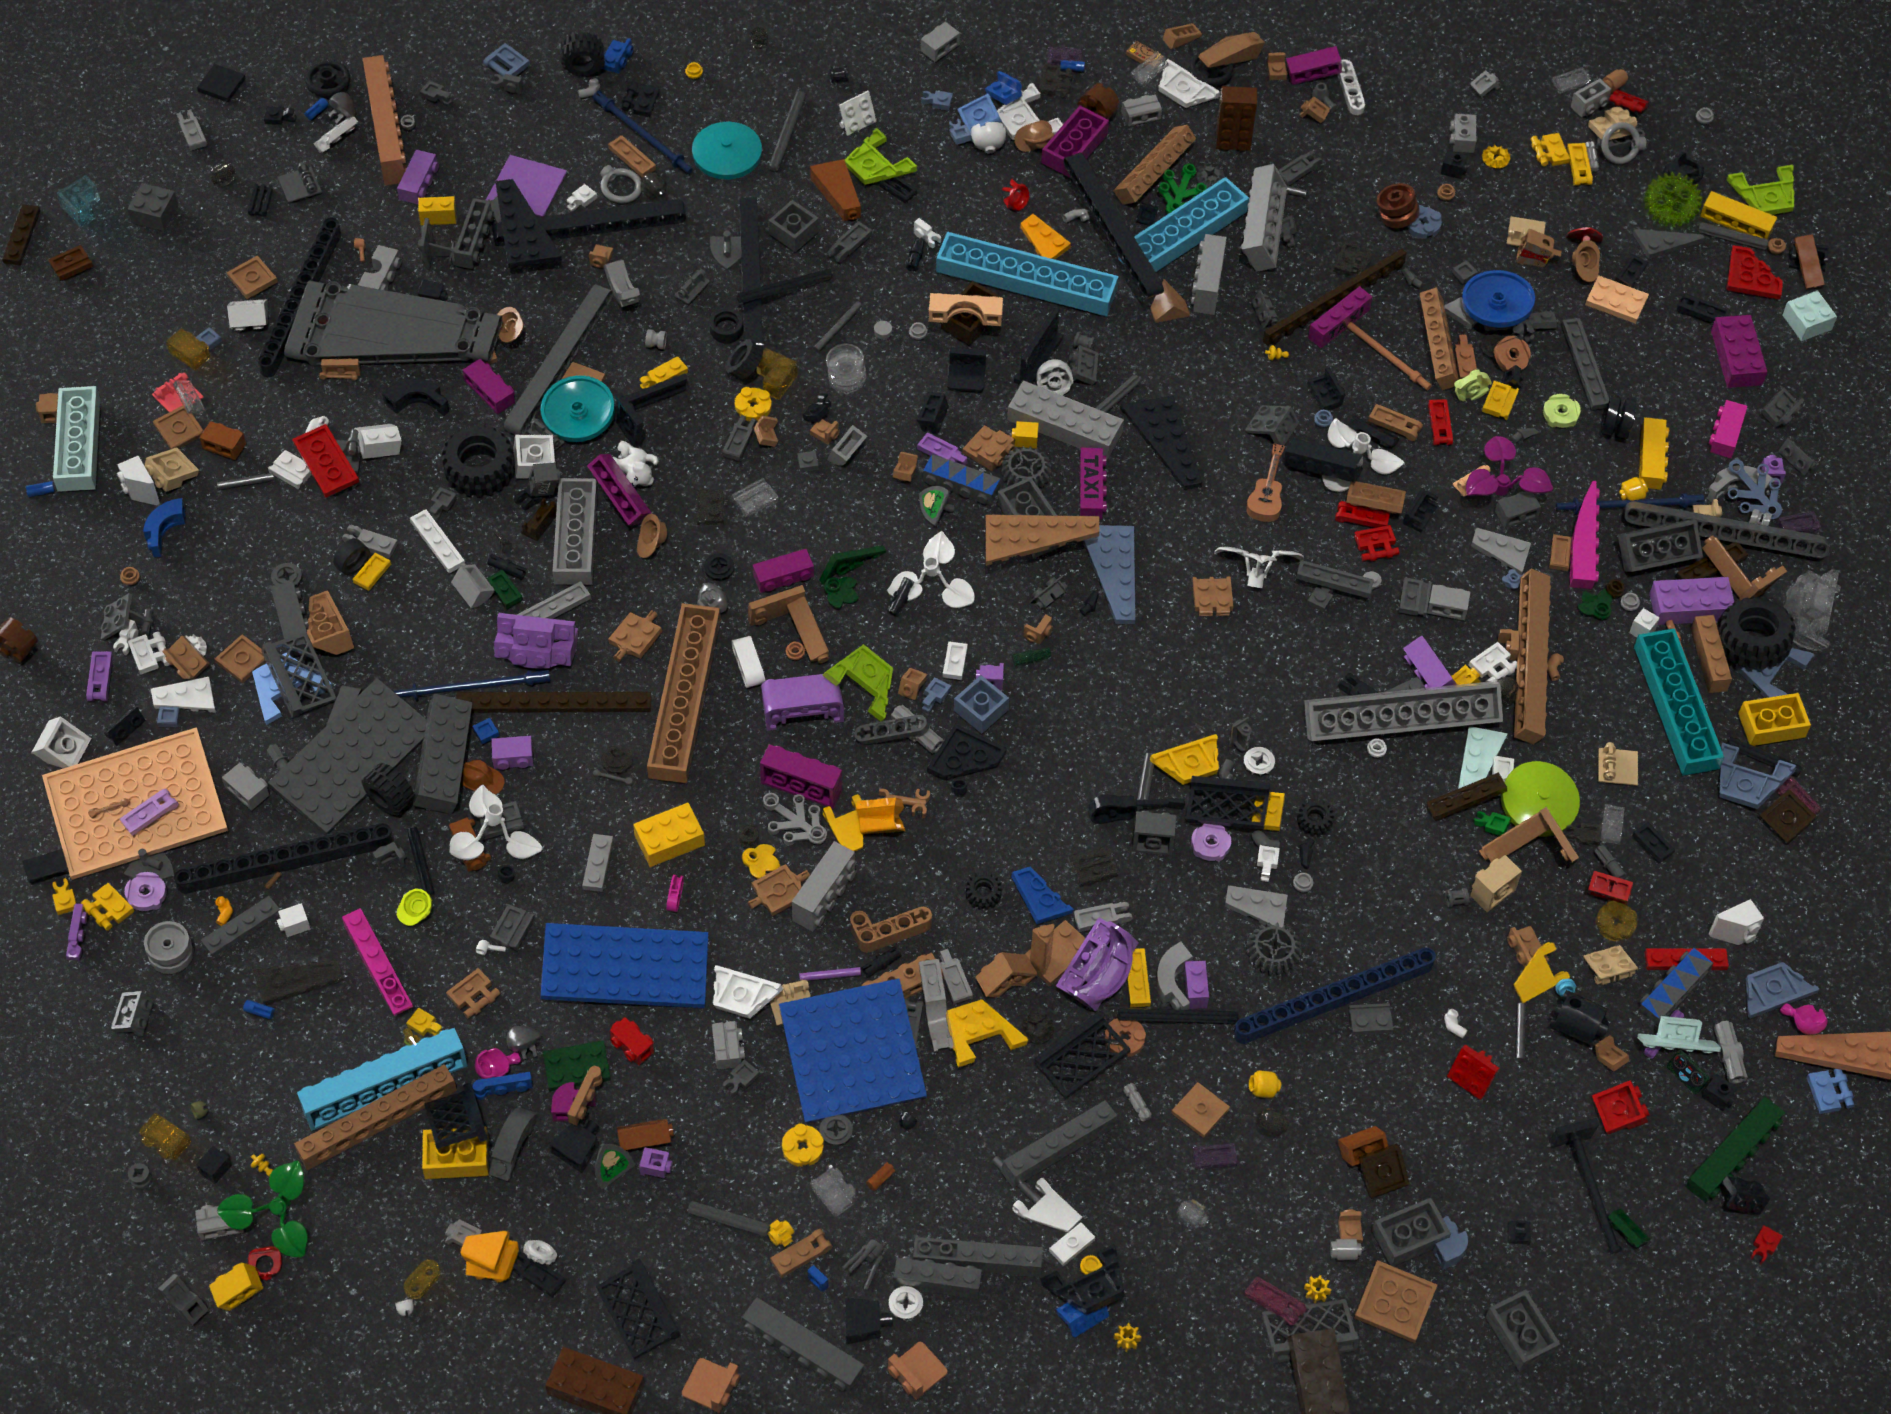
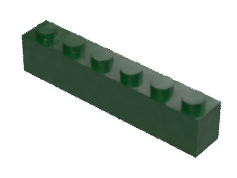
[1686,1096,1785,1203]

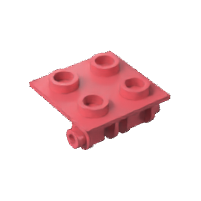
[152,373,204,412]

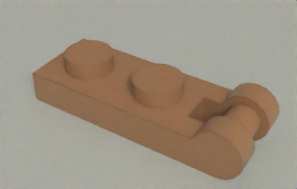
[1368,404,1423,441]
[568,1066,602,1126]
[770,1229,833,1278]

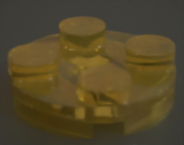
[1596,901,1637,941]

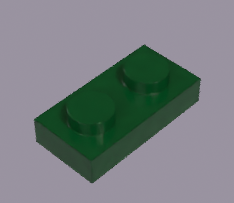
[486,570,523,609]
[1608,1209,1651,1248]

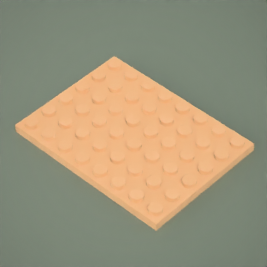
[42,727,228,880]

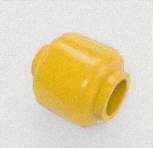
[1619,477,1648,501]
[1249,1070,1281,1098]

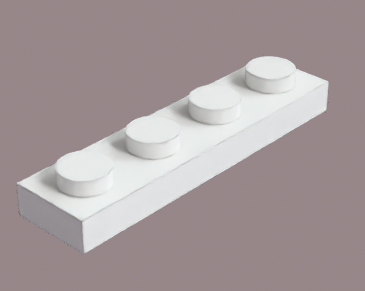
[410,509,465,573]

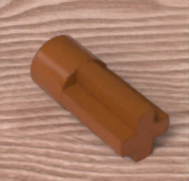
[866,1162,896,1191]

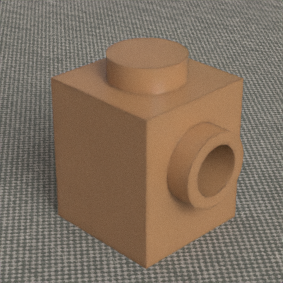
[36,393,58,423]

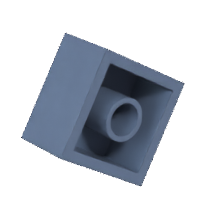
[954,675,1009,734]

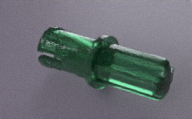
[1012,647,1051,666]

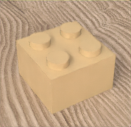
[1471,855,1522,912]

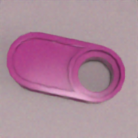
[667,874,684,912]

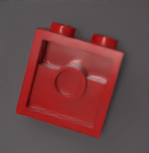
[1592,1080,1650,1134]

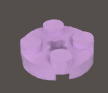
[1191,824,1231,861]
[125,872,167,911]

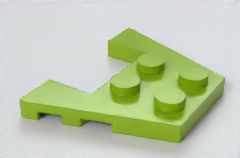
[845,128,917,185]
[1727,165,1794,215]
[822,644,893,722]

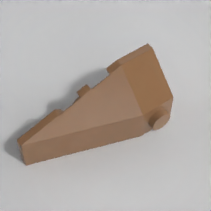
[1198,32,1265,68]
[307,590,354,655]

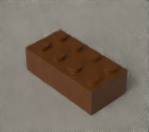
[1216,86,1257,151]
[545,1347,645,1414]

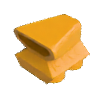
[856,798,905,834]
[461,1231,519,1282]

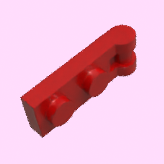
[1428,399,1453,446]
[1335,501,1390,528]

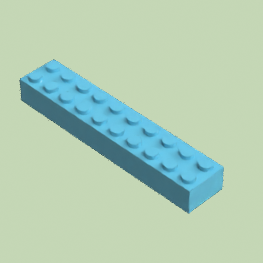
[936,232,1119,316]

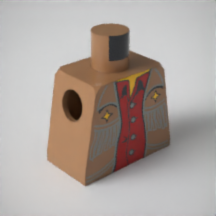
[1516,229,1561,267]

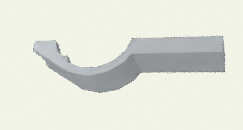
[918,959,954,1052]

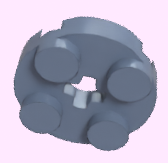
[1407,205,1442,239]

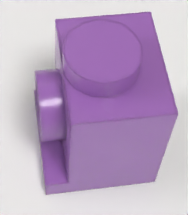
[1760,455,1786,485]
[976,663,1004,690]
[639,1147,673,1178]

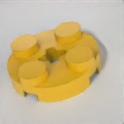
[735,387,772,421]
[782,1124,823,1167]

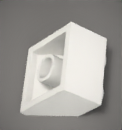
[227,299,268,330]
[354,424,402,459]
[514,435,555,478]
[117,456,160,505]
[32,716,91,768]
[1709,899,1764,945]

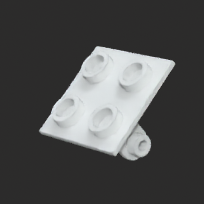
[839,91,876,136]

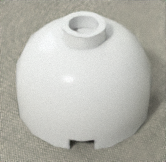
[971,122,1006,153]
[1036,359,1073,395]

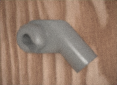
[578,78,600,99]
[1062,209,1090,223]

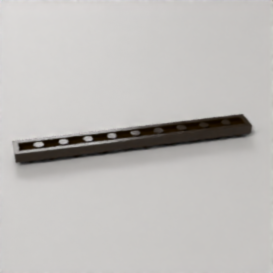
[1263,248,1407,346]
[456,692,651,713]

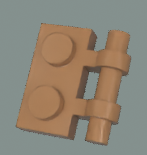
[446,968,500,1019]

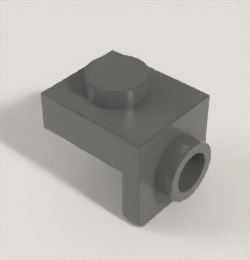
[372,842,406,868]

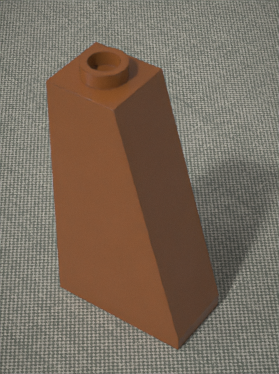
[810,159,861,221]

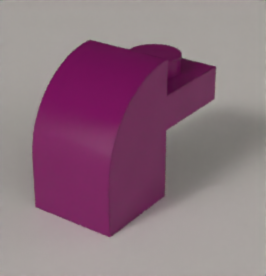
[551,1082,596,1121]

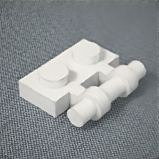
[128,632,171,675]
[1469,642,1517,683]

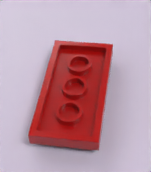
[292,424,359,498]

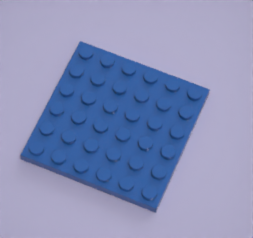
[779,978,927,1124]

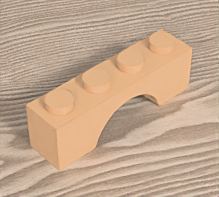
[929,293,1003,326]

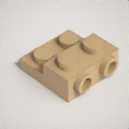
[1589,107,1637,140]
[145,448,199,492]

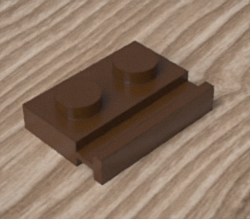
[48,245,93,281]

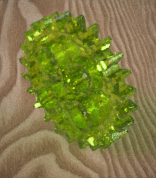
[1644,172,1702,227]

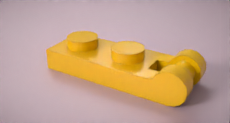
[1567,143,1593,186]

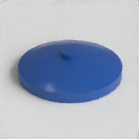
[1462,270,1535,328]

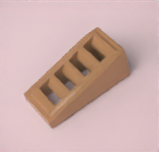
[1163,24,1202,49]

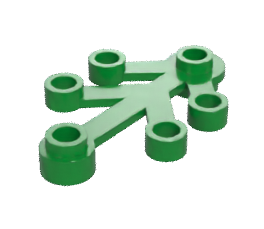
[1158,163,1207,215]

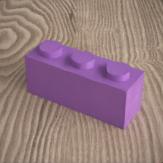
[397,150,439,204]
[1403,635,1457,688]

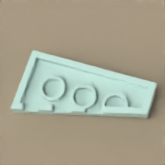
[1458,726,1507,789]

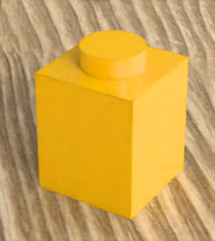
[1012,421,1039,449]

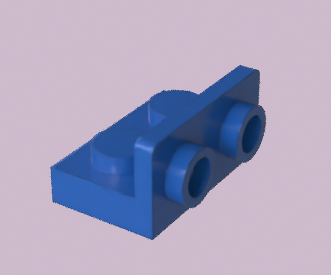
[601,38,634,74]
[985,71,1022,105]
[1056,1302,1109,1337]

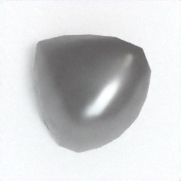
[328,92,355,124]
[697,582,728,613]
[506,1026,542,1059]

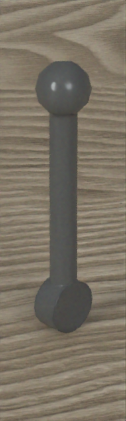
[593,769,633,786]

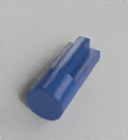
[1060,60,1085,72]
[304,98,329,121]
[26,481,55,497]
[243,999,275,1019]

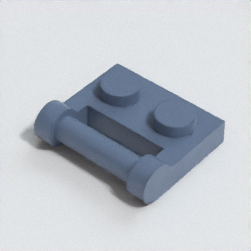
[484,43,530,77]

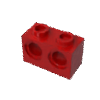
[1588,871,1633,905]

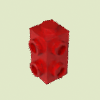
[610,1017,654,1065]

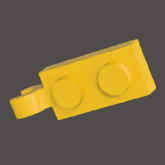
[639,356,688,389]

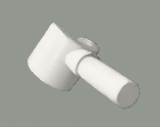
[476,940,506,955]

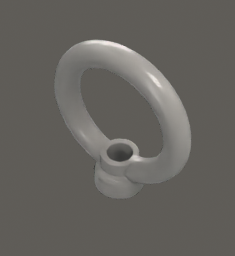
[1601,122,1646,164]
[600,165,643,203]

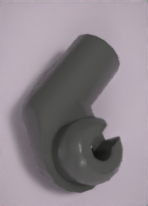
[1219,759,1236,780]
[1252,830,1280,848]

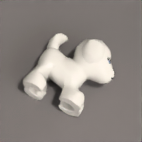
[613,441,659,487]

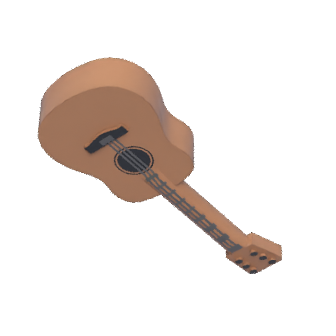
[1246,444,1285,522]

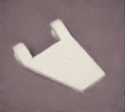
[1012,1178,1082,1233]

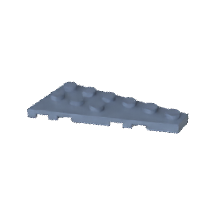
[1083,525,1135,624]

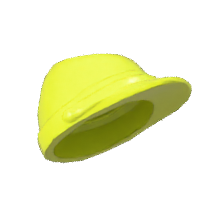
[397,889,432,926]

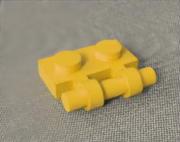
[1531,133,1570,166]
[81,883,135,930]

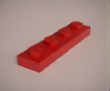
[1644,948,1729,970]

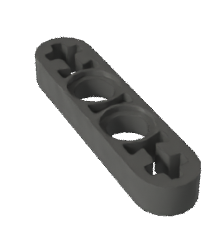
[854,715,930,745]

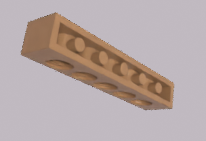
[1113,125,1196,204]
[1420,287,1459,390]

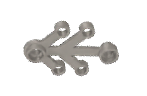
[763,793,827,845]

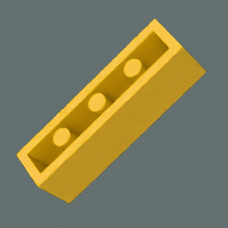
[1700,191,1777,239]
[1639,417,1669,490]

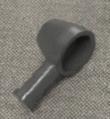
[1312,83,1337,112]

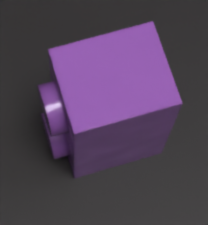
[492,736,533,769]
[1183,961,1209,1009]

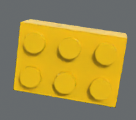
[1738,693,1811,746]
[633,803,705,867]
[422,1127,489,1179]

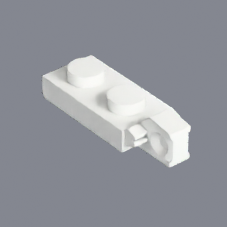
[314,117,358,152]

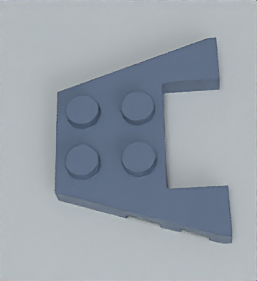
[1735,648,1814,698]
[1720,743,1796,809]

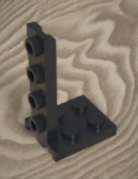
[613,373,687,448]

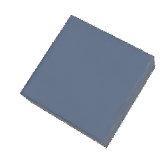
[195,327,222,351]
[157,707,180,727]

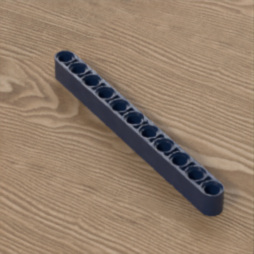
[1234,948,1436,1044]

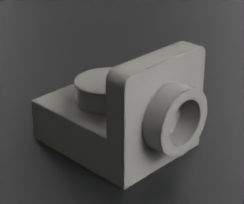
[1470,70,1499,97]
[445,1219,482,1246]

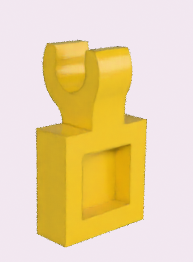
[406,1008,442,1036]

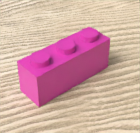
[1709,400,1748,458]

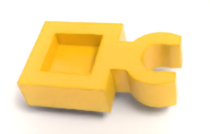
[52,878,77,915]

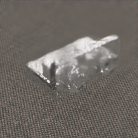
[810,1165,856,1217]

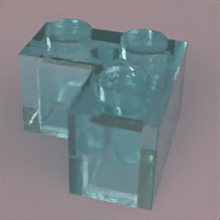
[56,175,100,227]

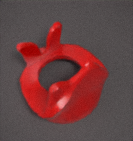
[1002,179,1029,211]
[248,1246,282,1281]

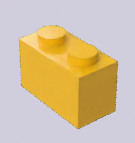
[418,196,456,225]
[209,1263,263,1311]

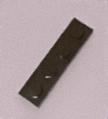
[2,204,41,266]
[1676,542,1748,580]
[1426,772,1507,821]

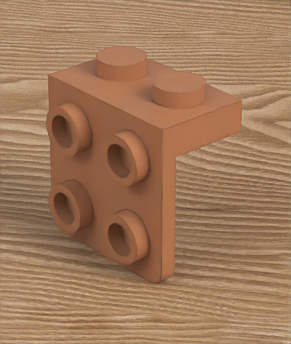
[888,1342,947,1400]
[682,1358,740,1413]

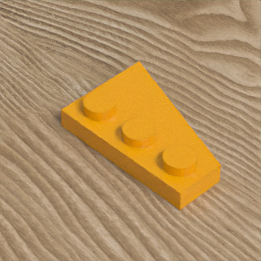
[1020,214,1071,259]

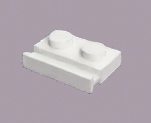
[268,450,312,489]

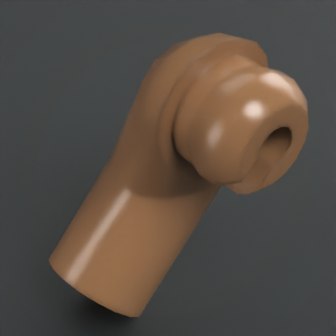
[1547,653,1564,681]

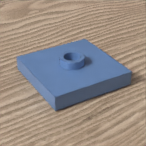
[957,94,1002,132]

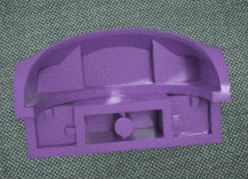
[494,613,578,669]
[1056,918,1138,1012]

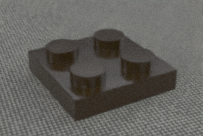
[1760,789,1817,844]
[1359,1143,1410,1198]

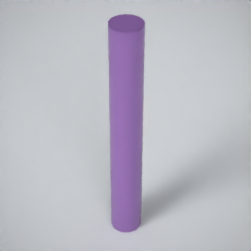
[799,967,861,981]

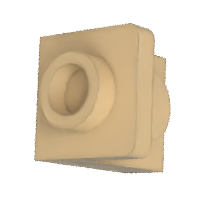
[1691,499,1722,517]

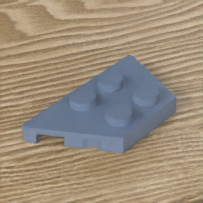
[1746,962,1819,1019]

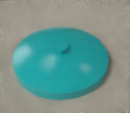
[692,122,762,180]
[541,375,615,442]

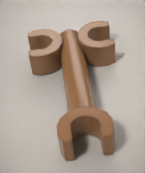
[878,789,930,818]

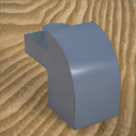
[1433,1216,1468,1270]

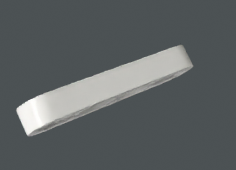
[1337,60,1365,115]

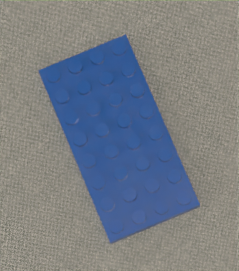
[541,923,708,1008]

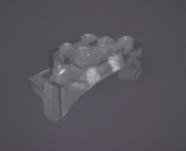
[1784,569,1841,651]

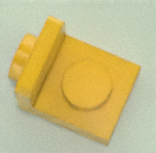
[1451,664,1481,685]

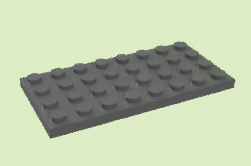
[268,678,426,835]

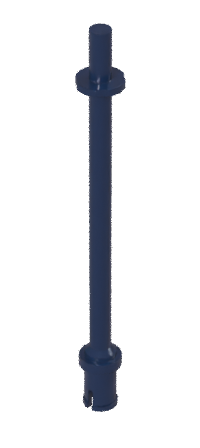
[593,91,693,174]
[1556,493,1704,514]
[394,670,550,701]

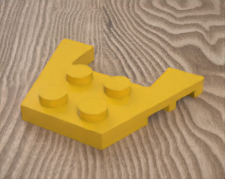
[946,999,1028,1067]

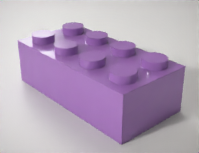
[1649,577,1734,625]

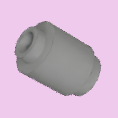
[1330,1239,1362,1261]

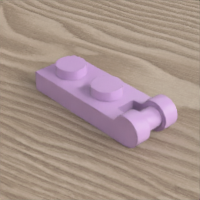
[120,789,179,836]

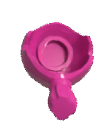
[1780,1003,1828,1035]
[475,1048,521,1079]

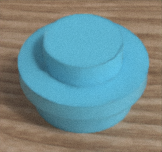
[1555,979,1576,997]

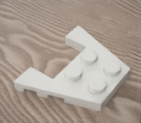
[997,83,1063,140]

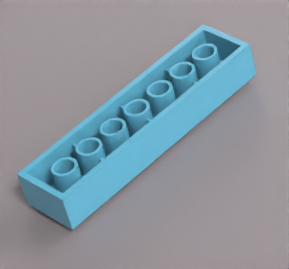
[1118,177,1249,272]
[297,1028,467,1131]

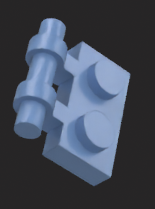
[1807,1069,1855,1114]

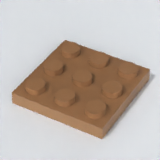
[1354,1260,1437,1343]

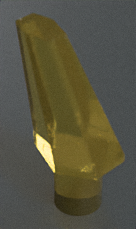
[403,1028,420,1046]

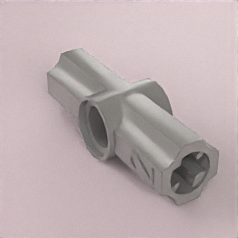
[891,705,944,753]
[1714,1021,1747,1084]

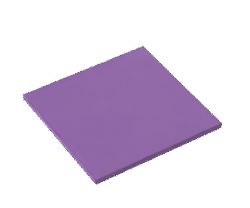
[486,155,567,217]

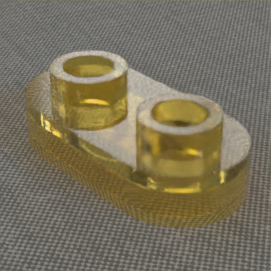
[403,1260,440,1299]

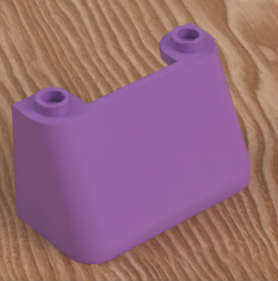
[761,674,844,731]

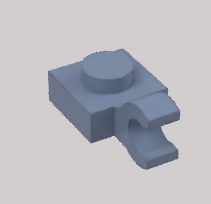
[922,677,951,713]

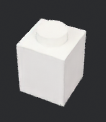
[1629,608,1660,637]
[277,903,310,937]

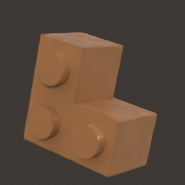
[976,952,1037,998]

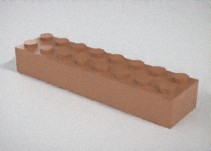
[363,55,407,186]

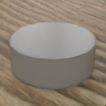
[874,321,892,339]

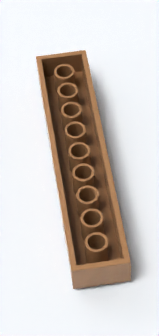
[647,603,721,783]

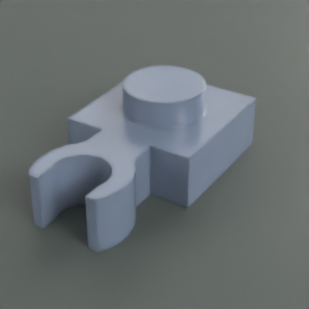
[921,90,953,110]
[949,119,972,145]

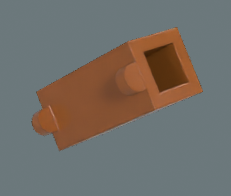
[449,817,491,872]
[617,1119,674,1150]

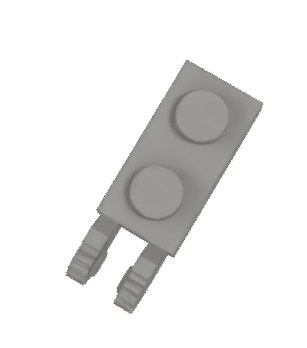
[177,109,207,151]
[342,525,398,558]
[1074,902,1133,932]

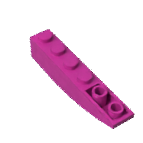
[1570,481,1600,589]
[342,908,413,1016]

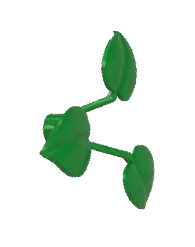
[217,1160,308,1257]

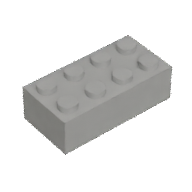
[1191,234,1227,315]
[792,841,856,932]

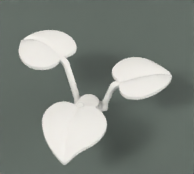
[1322,418,1404,492]
[887,531,975,608]
[1214,547,1304,588]
[449,785,542,860]

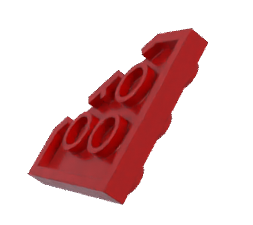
[1727,245,1783,299]

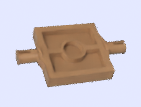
[608,610,662,662]
[748,864,810,916]

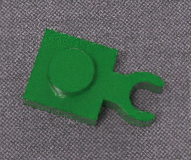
[1474,811,1511,836]

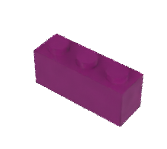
[1286,46,1342,85]
[463,359,515,415]
[753,549,814,593]

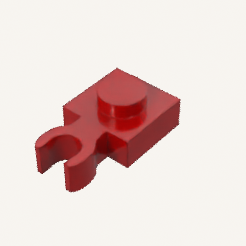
[1751,1225,1783,1264]

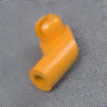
[215,896,233,926]

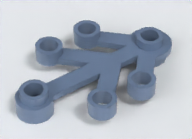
[1728,459,1782,519]

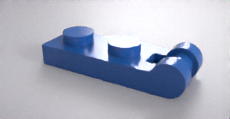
[473,1072,533,1100]

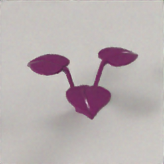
[1466,436,1553,496]

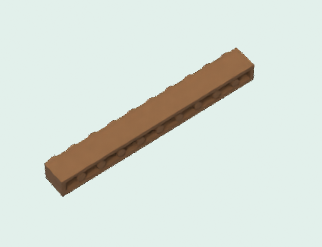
[1514,568,1551,745]

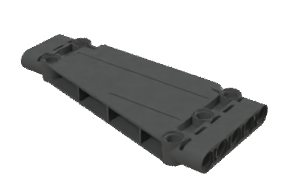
[284,281,502,366]

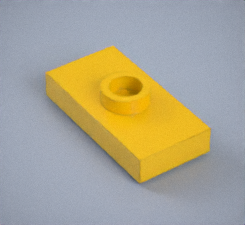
[353,553,391,591]

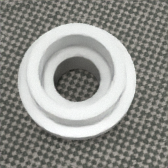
[1367,739,1387,758]

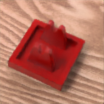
[1447,1044,1500,1100]

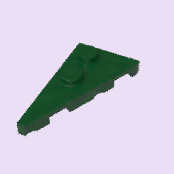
[819,545,887,585]

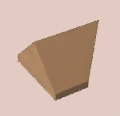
[1150,279,1190,323]

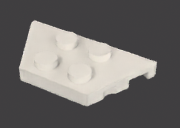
[1159,59,1220,108]
[713,965,783,1018]

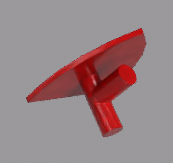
[1566,227,1603,243]

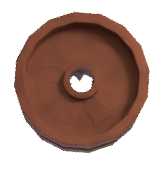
[1377,183,1420,228]

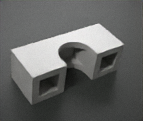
[358,245,401,291]

